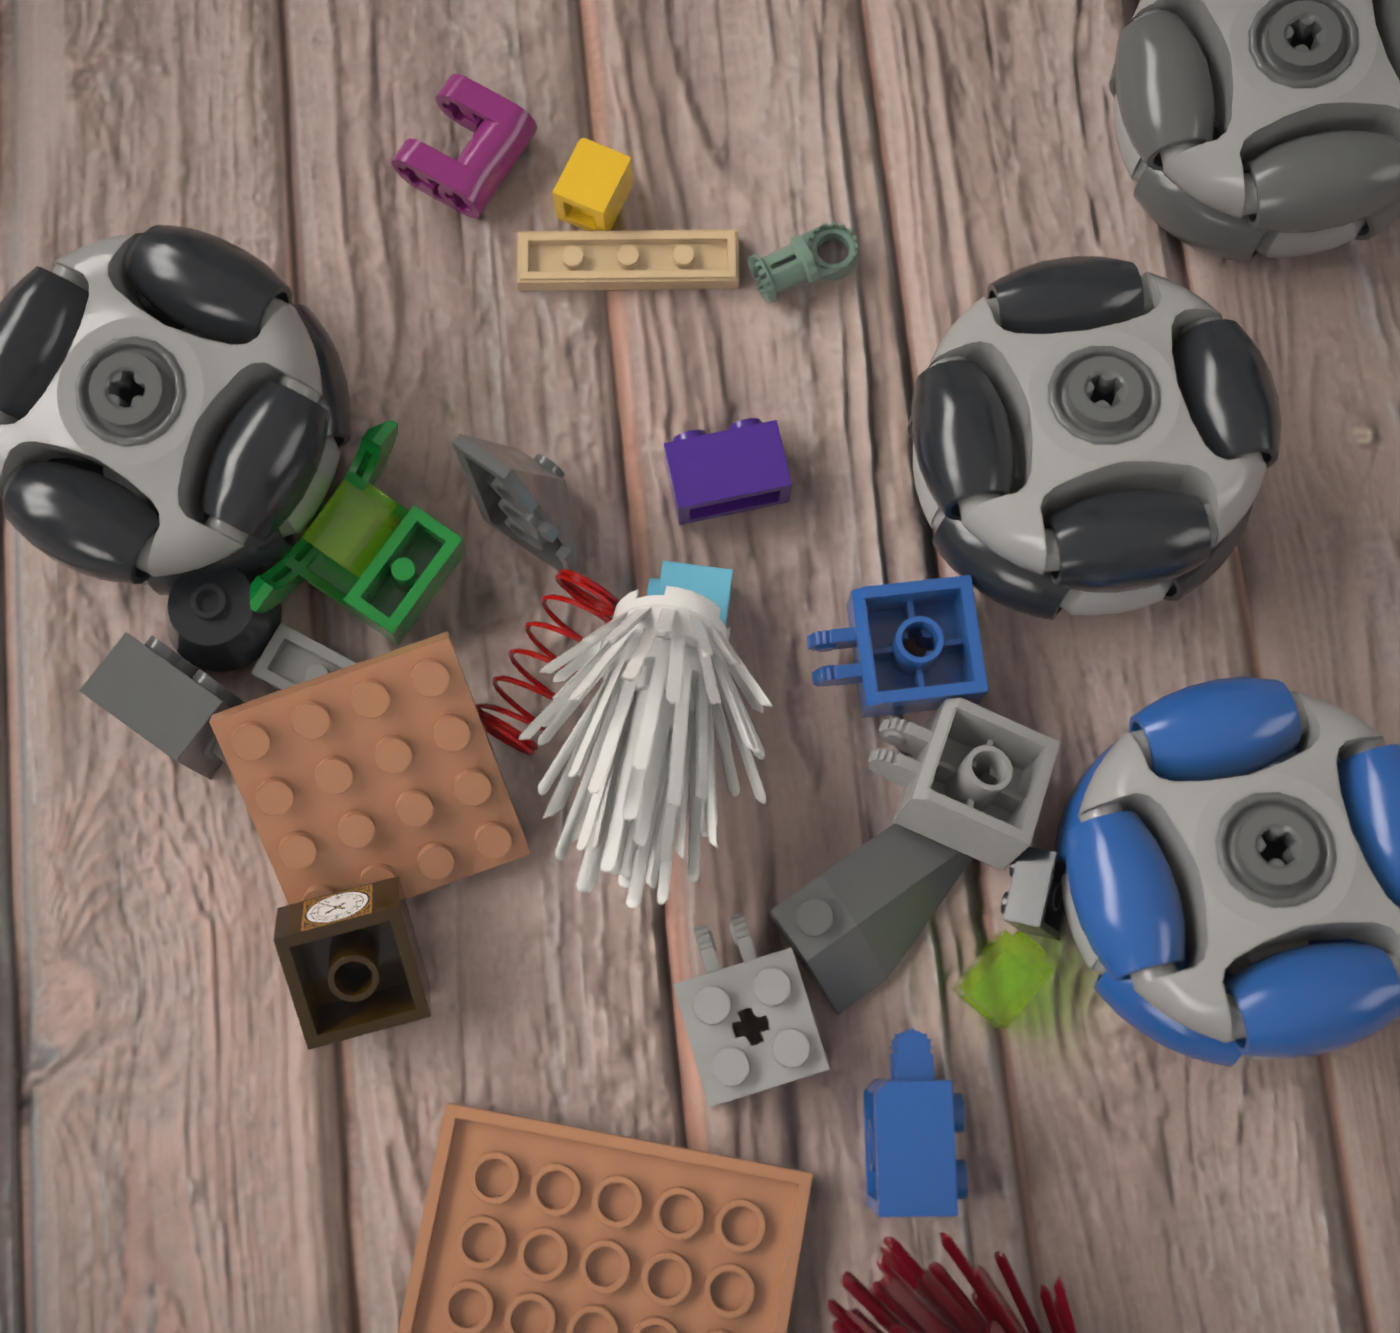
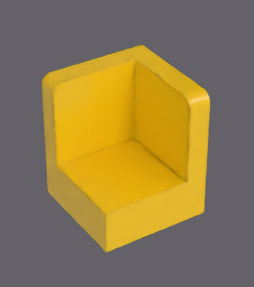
[552,138,633,231]

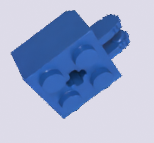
[807,575,989,718]
[863,1028,968,1217]

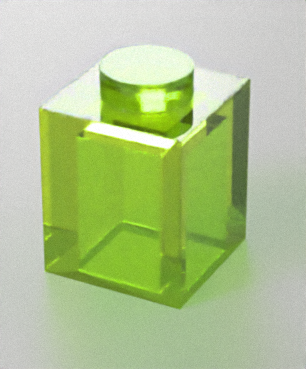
[302,479,401,578]
[951,930,1054,1029]

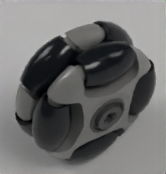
[0,224,351,595]
[907,256,1281,620]

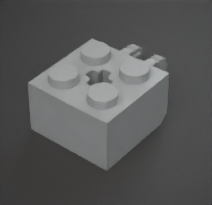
[867,698,1061,871]
[673,912,830,1107]

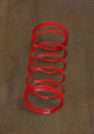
[476,569,620,756]

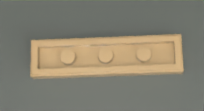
[517,229,739,291]

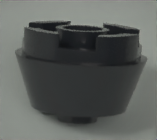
[166,566,282,672]

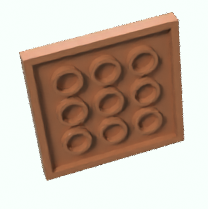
[210,631,531,905]

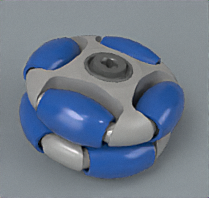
[1054,677,1400,1067]

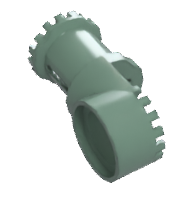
[747,222,858,304]

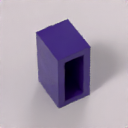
[664,418,792,525]

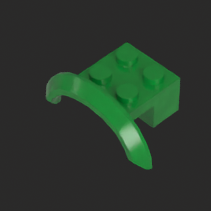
[250,420,466,646]

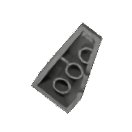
[452,434,582,574]

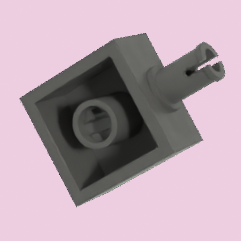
[79,632,245,780]

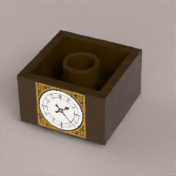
[273,876,431,1050]

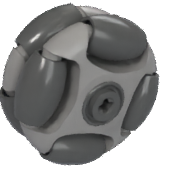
[1109,0,1400,263]

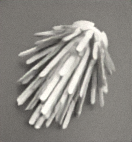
[519,586,772,908]

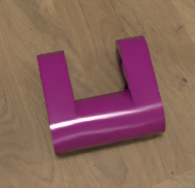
[391,73,538,218]

